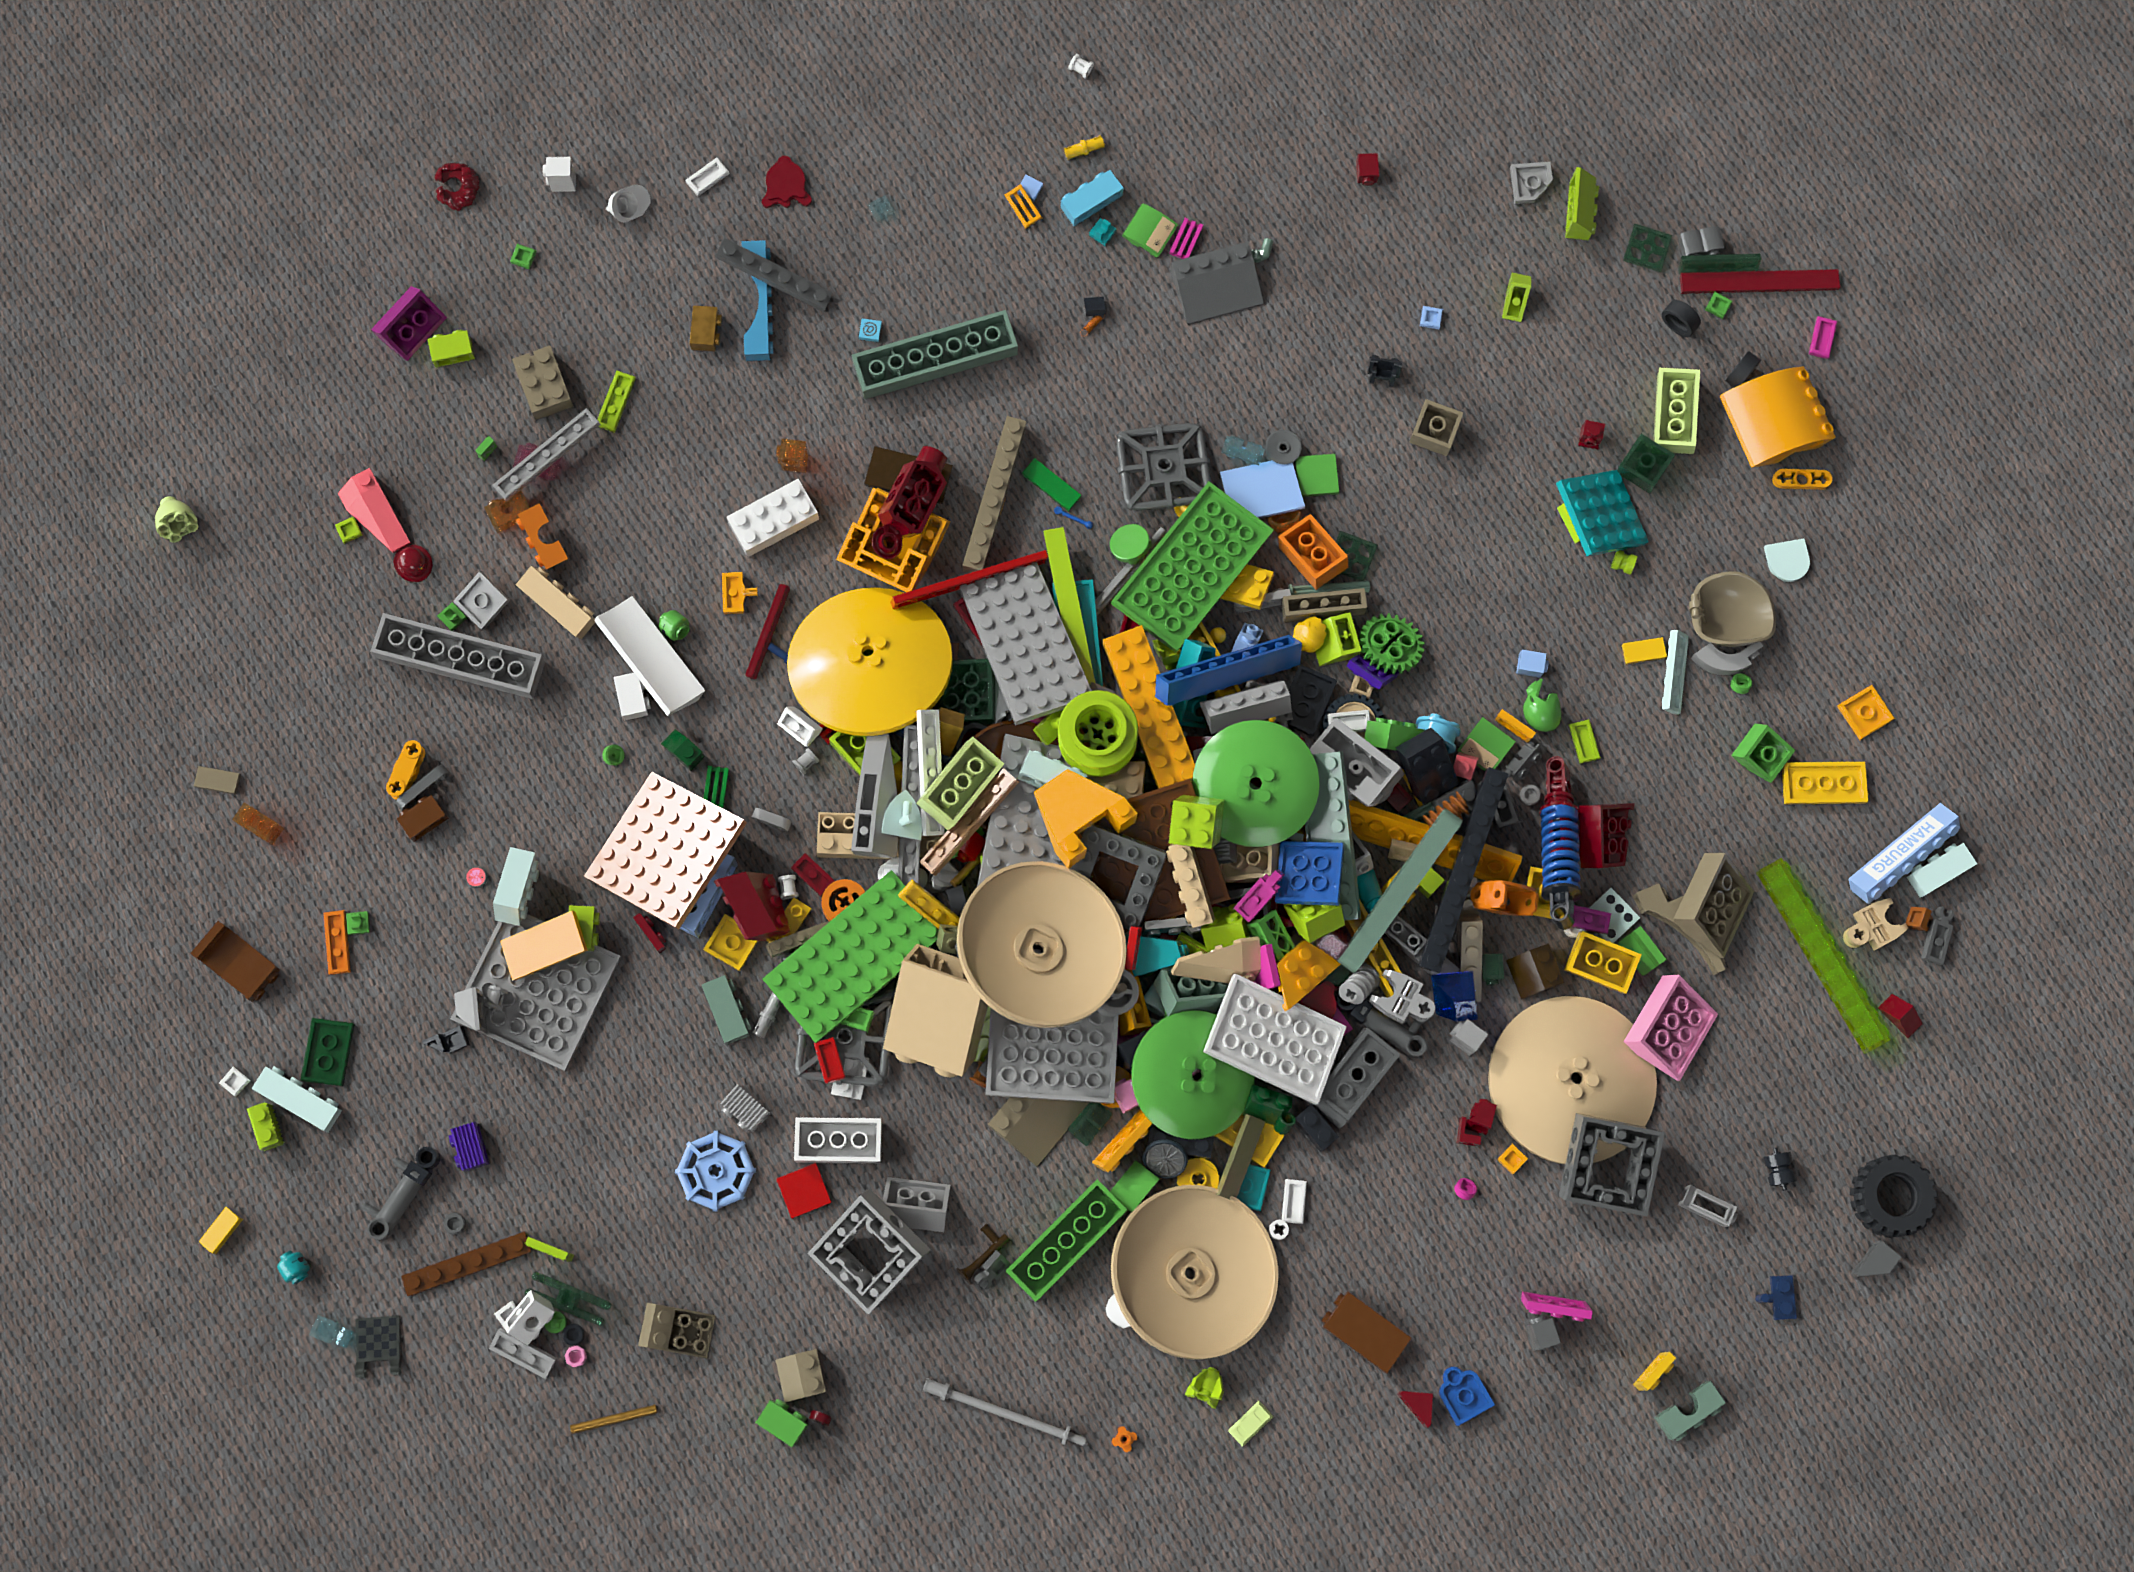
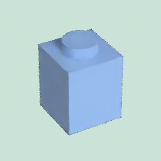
[1516,650,1549,678]

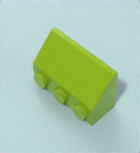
[1565,167,1599,240]

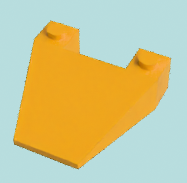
[1034,769,1137,869]

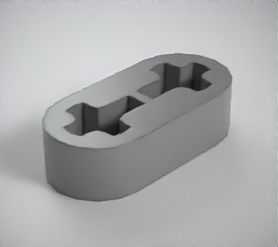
[751,808,792,832]

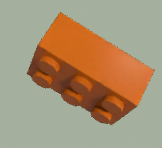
[1278,514,1348,590]

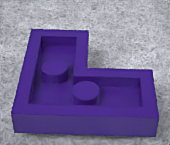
[1346,654,1400,689]

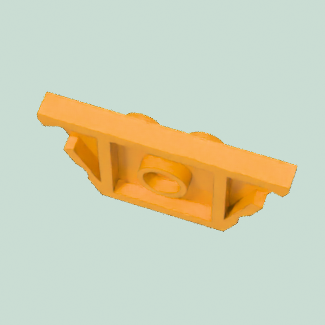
[1276,940,1340,1011]

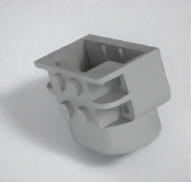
[1309,717,1404,807]

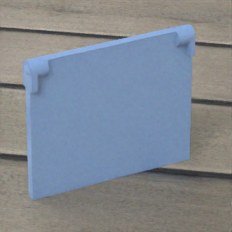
[1220,460,1305,519]

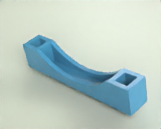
[741,240,774,361]

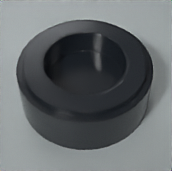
[562,1324,585,1346]

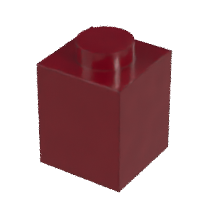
[1356,153,1379,186]

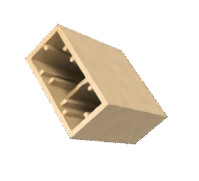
[883,944,988,1077]

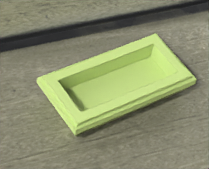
[1228,1401,1274,1447]

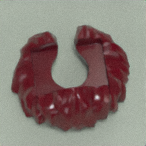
[434,163,480,211]

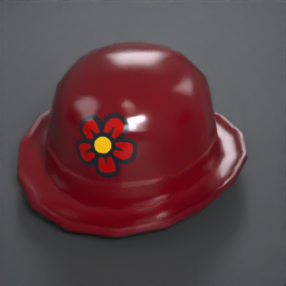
[393,545,433,582]

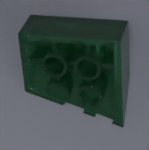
[936,658,995,725]

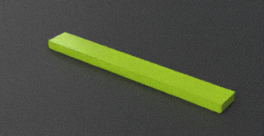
[1043,527,1095,686]

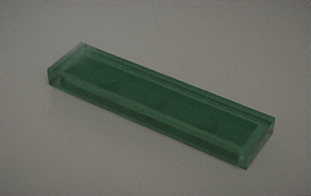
[1678,254,1762,275]

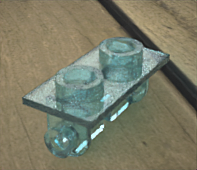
[1221,435,1265,465]

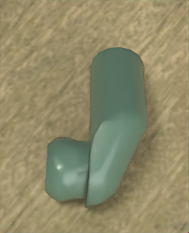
[1251,238,1273,263]

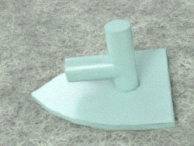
[882,790,922,840]

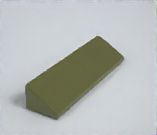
[1216,1114,1265,1200]

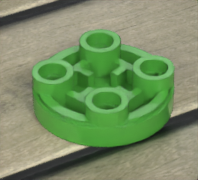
[1110,524,1152,565]

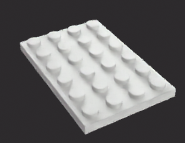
[1203,974,1347,1105]

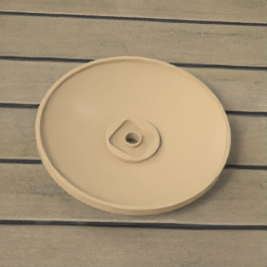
[957,861,1126,1028]
[1488,996,1657,1164]
[1111,1185,1278,1359]

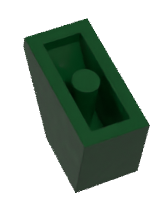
[661,729,705,771]

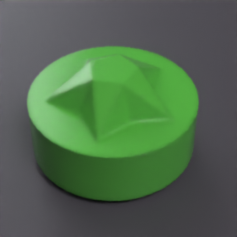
[1730,674,1752,694]
[602,745,625,766]
[544,1311,567,1333]

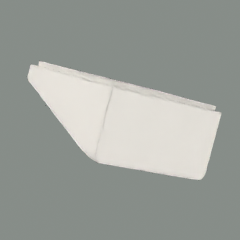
[777,706,823,747]

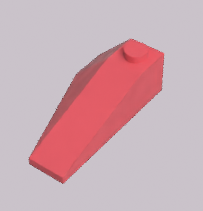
[338,468,411,553]

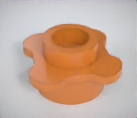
[1112,1426,1137,1452]

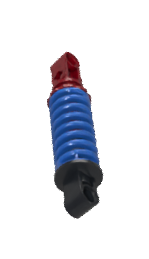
[1539,756,1582,930]

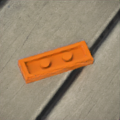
[323,910,351,975]

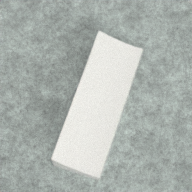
[594,596,705,716]

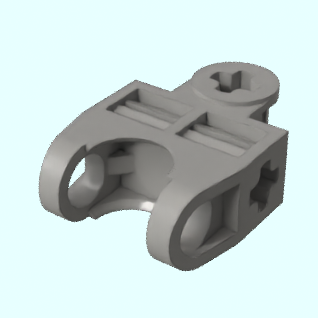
[1369,970,1435,1024]

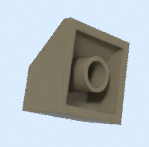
[776,1349,827,1403]

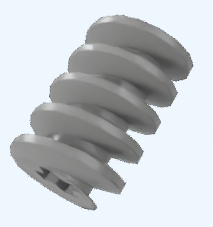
[1339,963,1380,1004]

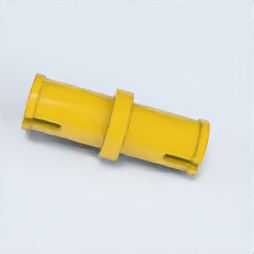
[1064,135,1105,160]

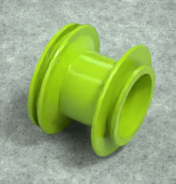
[1058,690,1138,777]

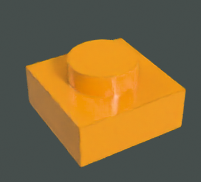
[1497,1144,1528,1174]

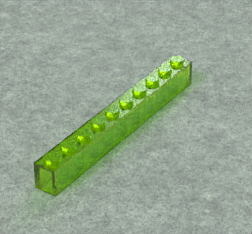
[1756,858,1891,1054]

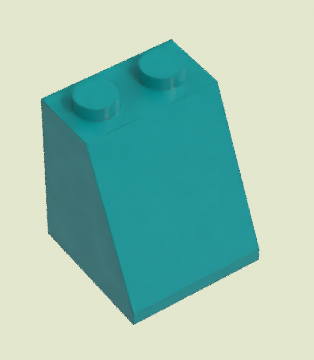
[1125,935,1190,977]

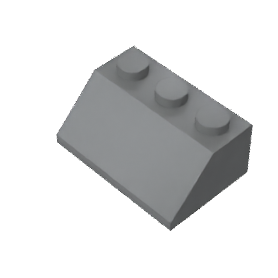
[883,1177,950,1232]

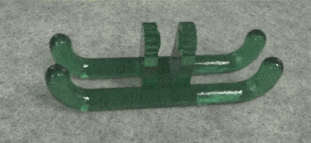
[525,1272,612,1326]

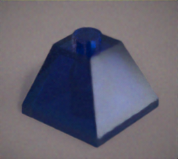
[1431,971,1478,1022]

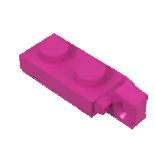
[1234,869,1284,922]

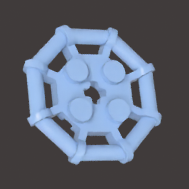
[675,1131,756,1211]

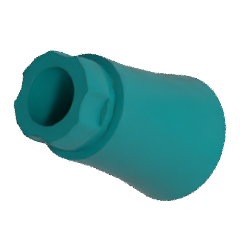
[1357,869,1383,914]

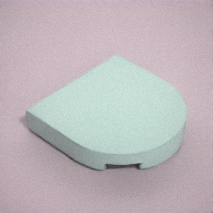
[1764,539,1810,582]

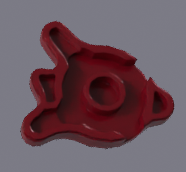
[762,156,812,208]
[1297,981,1337,1019]

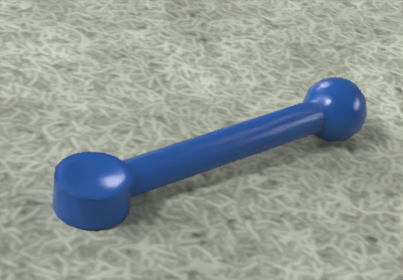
[1054,506,1093,529]

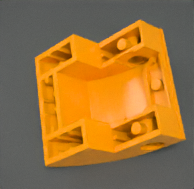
[1720,366,1836,468]
[836,488,951,592]

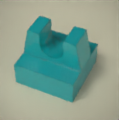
[1089,218,1116,246]

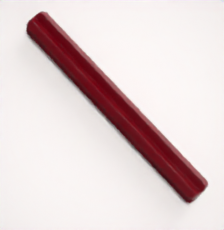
[745,584,790,679]

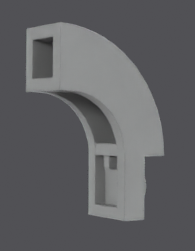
[1691,642,1763,675]

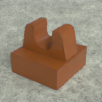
[1905,907,1933,931]

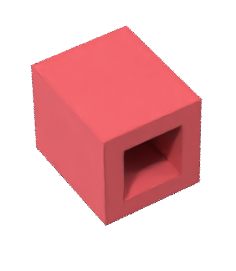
[1453,752,1479,780]

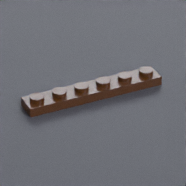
[401,1231,532,1297]

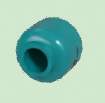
[277,1251,310,1284]

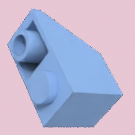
[1231,623,1264,652]

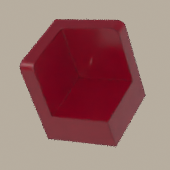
[1456,1116,1481,1146]

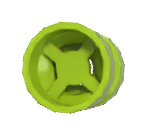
[1611,550,1637,575]

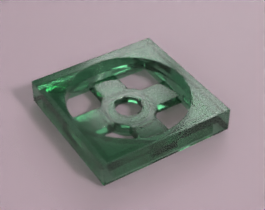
[1623,223,1672,273]
[1336,531,1378,581]

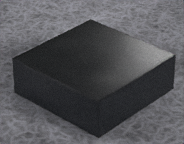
[1084,296,1106,316]

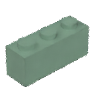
[702,975,751,1045]

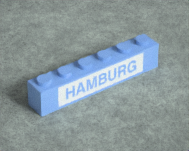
[1849,803,1960,904]

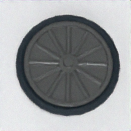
[1143,1140,1188,1179]

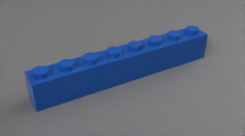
[1155,635,1302,706]

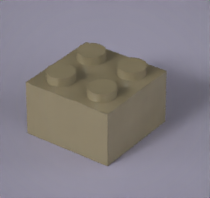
[1409,399,1463,456]

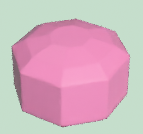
[565,1346,587,1368]

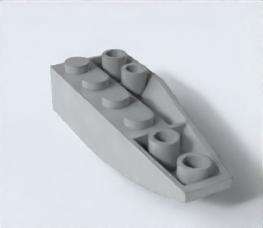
[851,733,899,858]

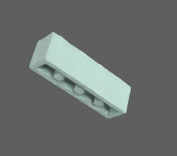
[252,1066,342,1133]

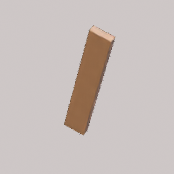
[920,768,1019,876]

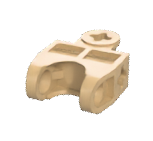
[1843,898,1908,950]

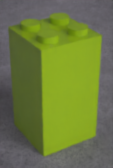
[1169,795,1224,849]

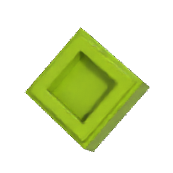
[335,516,363,544]

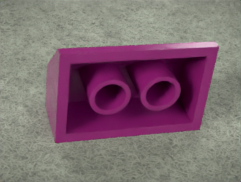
[371,286,447,361]

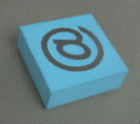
[859,319,882,342]

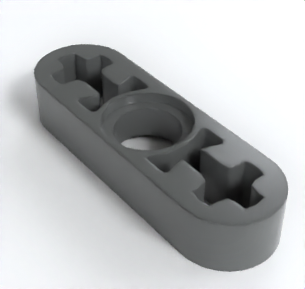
[395,765,450,811]

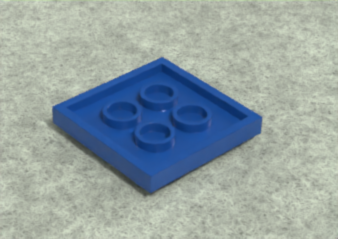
[1275,841,1344,906]

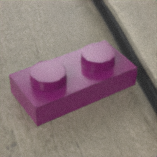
[1572,905,1612,935]

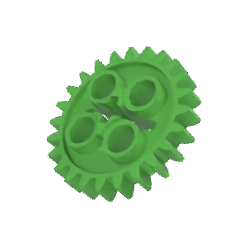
[1358,613,1424,674]

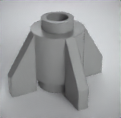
[924,861,960,894]

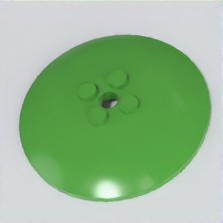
[1192,720,1319,847]
[1132,1010,1255,1139]

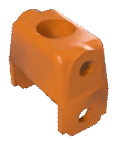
[1470,880,1538,916]

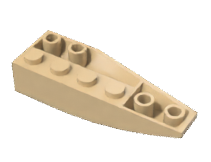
[817,812,942,859]

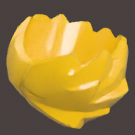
[1293,616,1327,653]

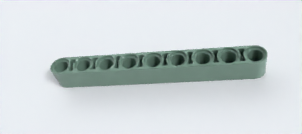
[1337,808,1463,973]

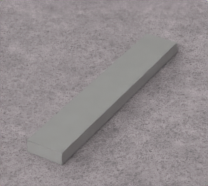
[492,408,601,502]

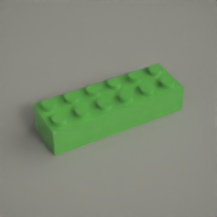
[1005,1179,1127,1303]

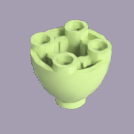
[155,496,199,543]

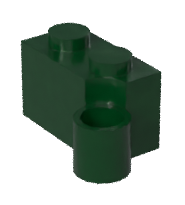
[1242,1084,1296,1135]

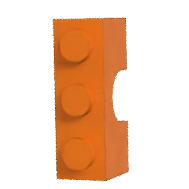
[516,503,568,570]

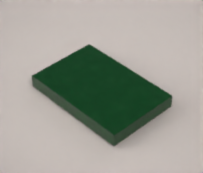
[300,1018,355,1087]

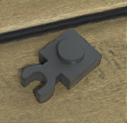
[974,1250,1012,1290]

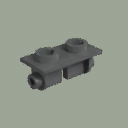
[1504,741,1542,784]

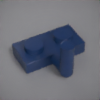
[1755,1275,1797,1320]

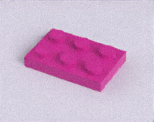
[1521,1292,1592,1321]

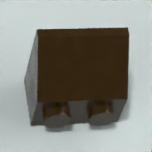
[1506,943,1564,1000]

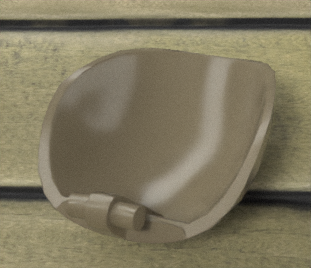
[1689,571,1776,647]

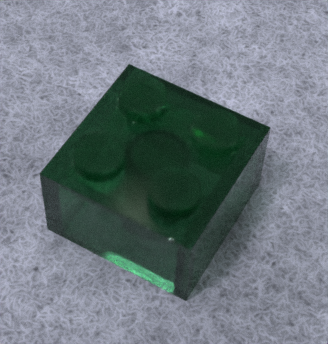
[1617,433,1675,494]

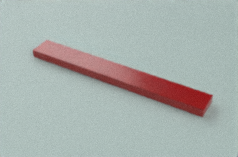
[890,550,1048,609]

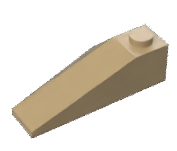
[1171,936,1261,983]

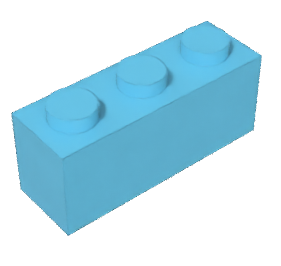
[1061,170,1123,226]

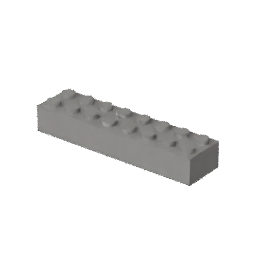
[370,613,545,699]

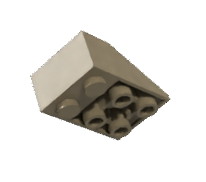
[638,1303,716,1358]

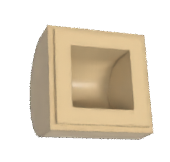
[1349,675,1373,699]

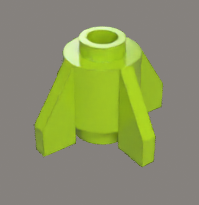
[1185,1367,1224,1409]

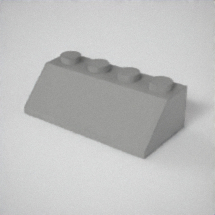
[1200,681,1292,733]

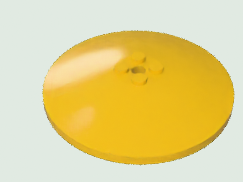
[787,588,953,736]

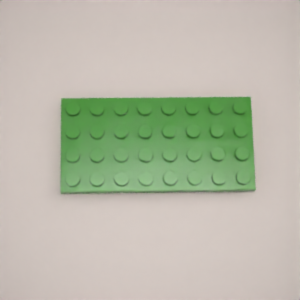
[1111,481,1274,653]
[763,870,939,1043]

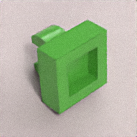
[437,602,467,631]
[346,911,370,935]

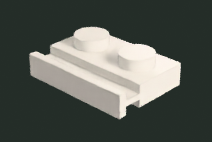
[831,1058,869,1100]

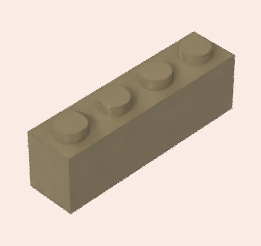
[1281,588,1367,623]

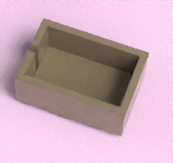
[512,346,574,420]

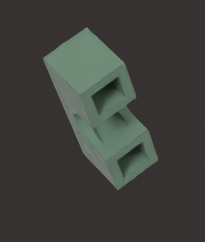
[1654,1381,1725,1441]

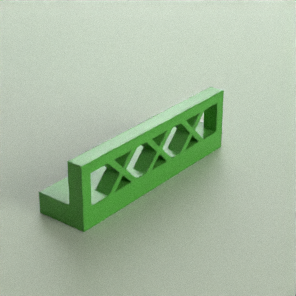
[1246,910,1295,963]

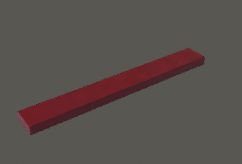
[1680,269,1840,294]

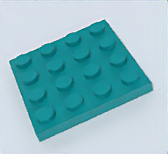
[1556,470,1649,557]

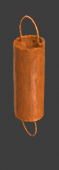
[1080,315,1105,337]

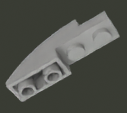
[1384,915,1460,986]

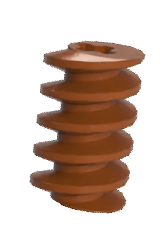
[1423,791,1470,827]

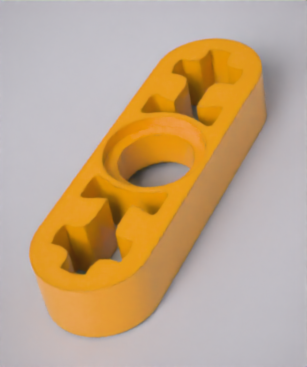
[1772,469,1832,490]

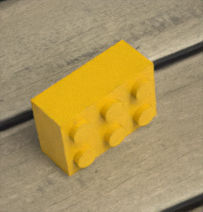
[1564,931,1642,994]

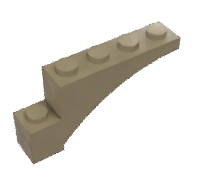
[1633,884,1726,976]
[1456,887,1483,1002]

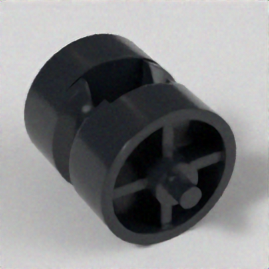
[1763,1148,1797,1190]

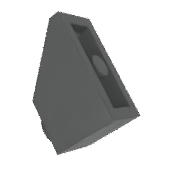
[1850,1240,1901,1277]

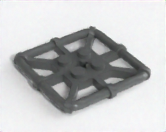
[1116,423,1211,511]
[795,999,894,1086]

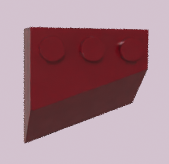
[1578,803,1635,868]
[714,872,791,942]

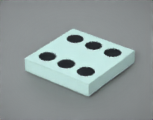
[1590,888,1640,943]

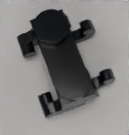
[1367,355,1402,387]

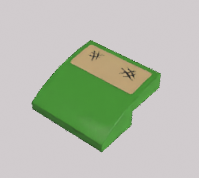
[1122,204,1178,257]
[1457,717,1516,771]

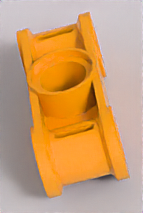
[386,740,425,800]

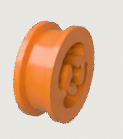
[821,879,865,922]

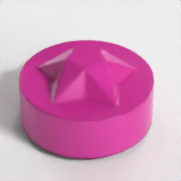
[1454,1178,1477,1200]

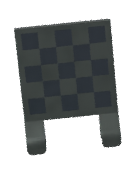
[355,1315,401,1378]

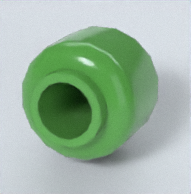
[659,610,690,641]

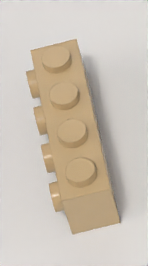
[516,566,595,639]
[1166,844,1215,928]

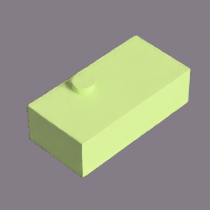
[1653,368,1700,454]
[916,737,1004,830]

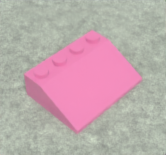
[1624,975,1718,1081]

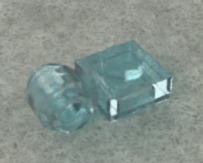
[309,1315,354,1348]

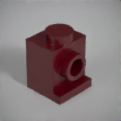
[1578,420,1605,450]

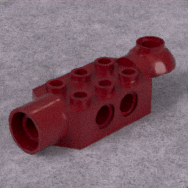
[872,446,947,559]

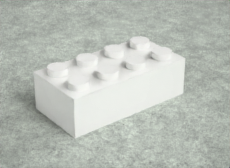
[727,479,819,557]
[794,1118,882,1164]

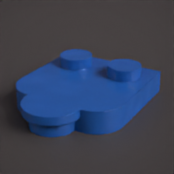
[1439,1367,1495,1427]

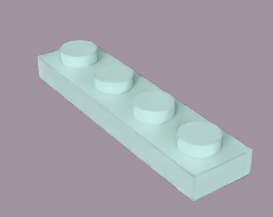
[1662,630,1689,714]

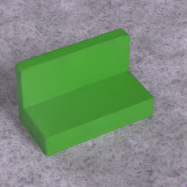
[1618,926,1667,976]

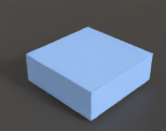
[1017,175,1043,202]
[1420,306,1443,330]

